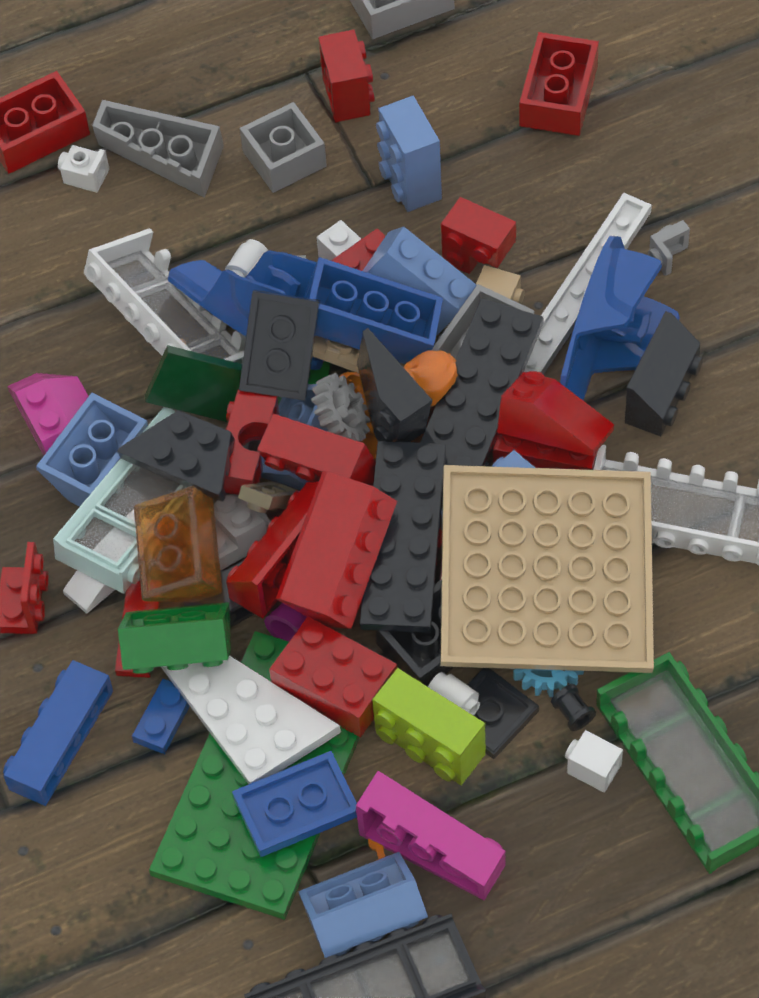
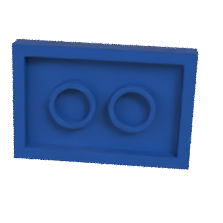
[232,751,357,857]

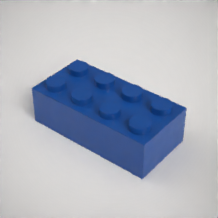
[305,257,443,364]

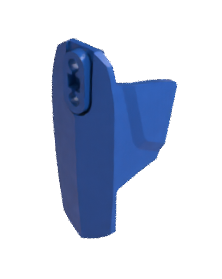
[560,236,680,401]
[167,250,324,370]

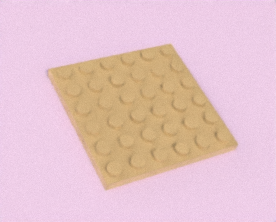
[440,465,654,673]

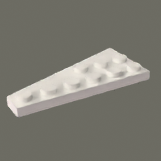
[161,655,341,784]

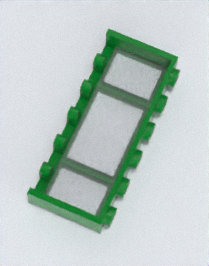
[596,652,759,874]

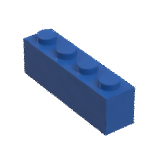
[3,660,113,806]

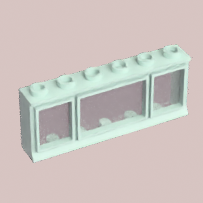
[53,407,204,594]

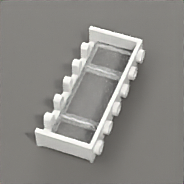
[84,228,246,364]
[593,445,759,566]

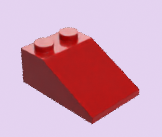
[497,371,615,456]

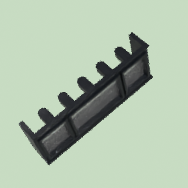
[244,914,486,998]

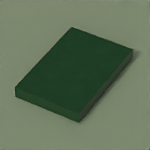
[145,345,242,422]

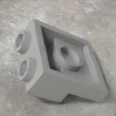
[181,494,270,575]

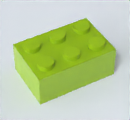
[372,668,486,786]

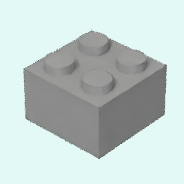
[239,102,327,193]

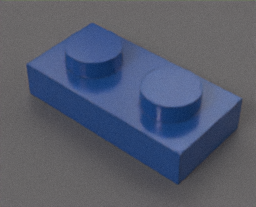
[132,678,190,754]

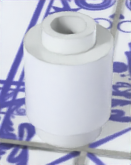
[225,239,268,277]
[428,672,480,716]

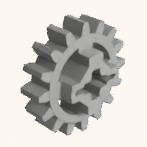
[311,373,370,442]

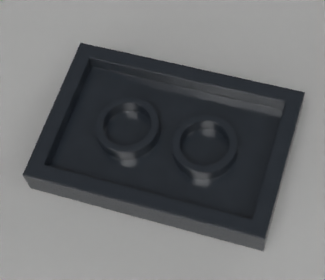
[239,290,320,401]

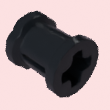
[551,684,596,731]

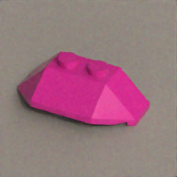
[7,373,89,455]

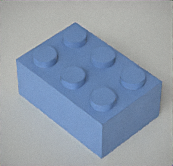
[376,96,442,212]

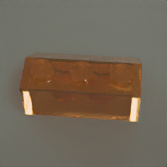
[133,486,223,602]

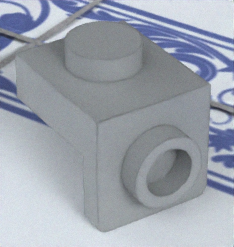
[648,220,690,276]

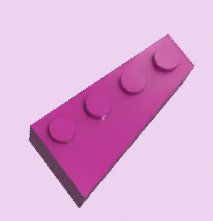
[356,771,506,901]

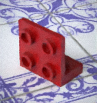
[0,542,49,634]

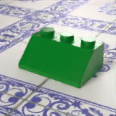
[118,602,231,674]

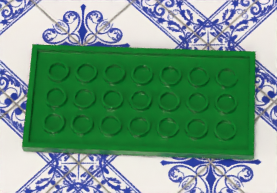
[149,631,360,920]

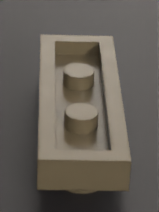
[238,481,300,513]

